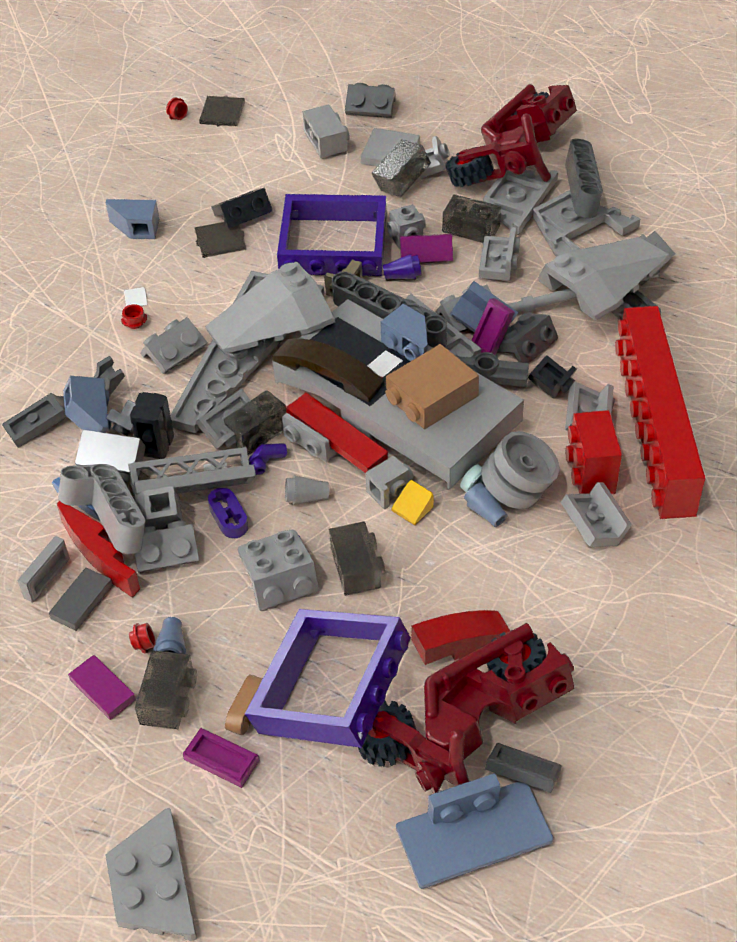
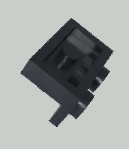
[211,187,273,228]

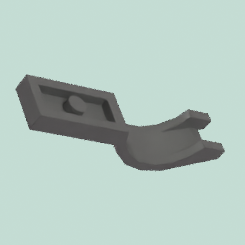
[2,355,125,448]

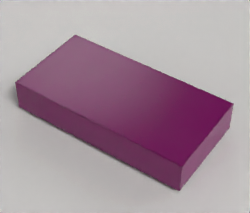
[400,234,453,262]
[471,298,515,355]
[68,655,136,720]
[183,728,259,788]

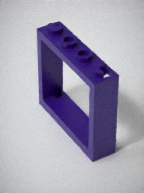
[277,194,387,276]
[245,609,411,748]

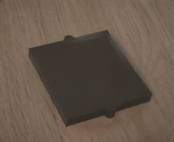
[199,95,245,127]
[194,222,246,258]

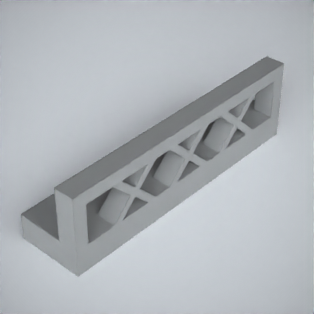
[128,447,256,496]

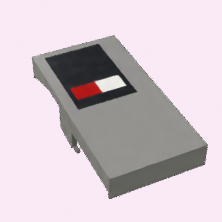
[273,299,524,489]

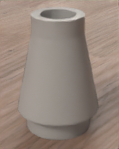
[285,475,329,505]

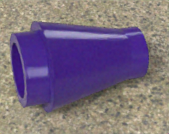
[383,254,422,280]

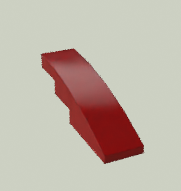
[56,500,140,598]

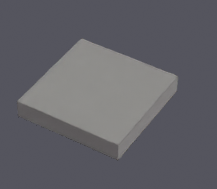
[361,128,420,171]

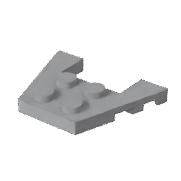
[533,190,641,257]

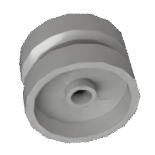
[481,431,560,509]

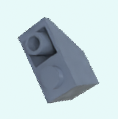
[106,199,160,239]
[380,304,428,361]
[63,375,111,433]

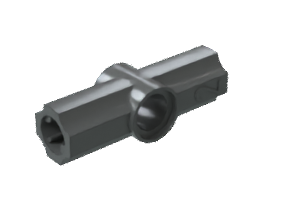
[456,352,529,387]

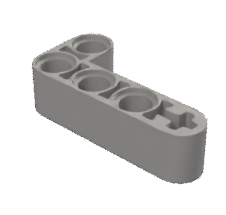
[58,464,145,554]

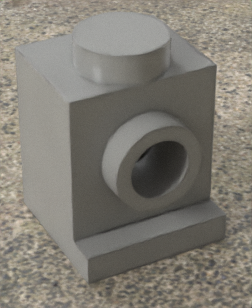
[366,456,414,510]

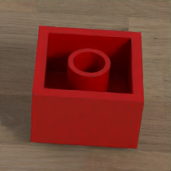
[565,410,622,494]

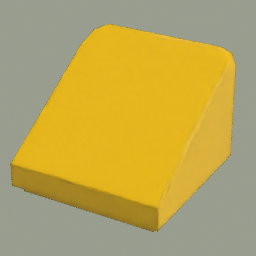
[391,480,434,525]

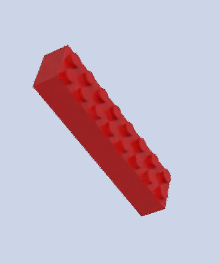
[615,306,705,519]

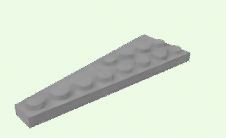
[171,271,325,433]

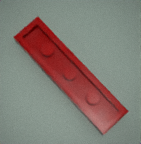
[285,392,388,473]

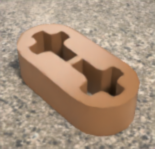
[225,674,263,735]

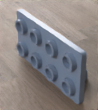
[396,773,553,889]

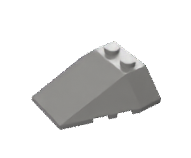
[538,237,670,321]
[205,262,335,354]

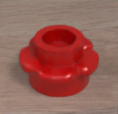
[166,97,188,120]
[121,304,147,329]
[129,623,156,654]

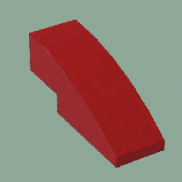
[411,610,510,665]

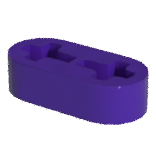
[208,488,248,539]

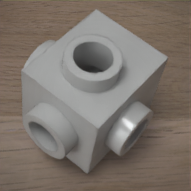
[387,204,426,250]

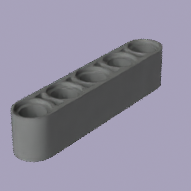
[565,139,603,218]
[332,272,447,348]

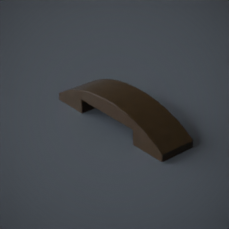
[272,338,384,402]

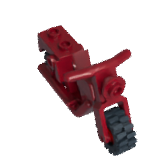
[445,84,577,187]
[357,623,574,794]

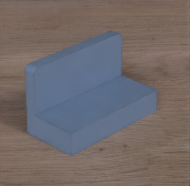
[450,281,518,332]

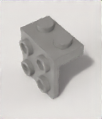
[238,530,319,611]

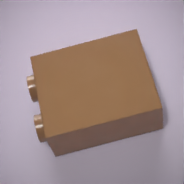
[386,344,479,430]

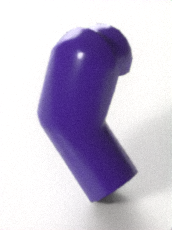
[248,443,287,475]

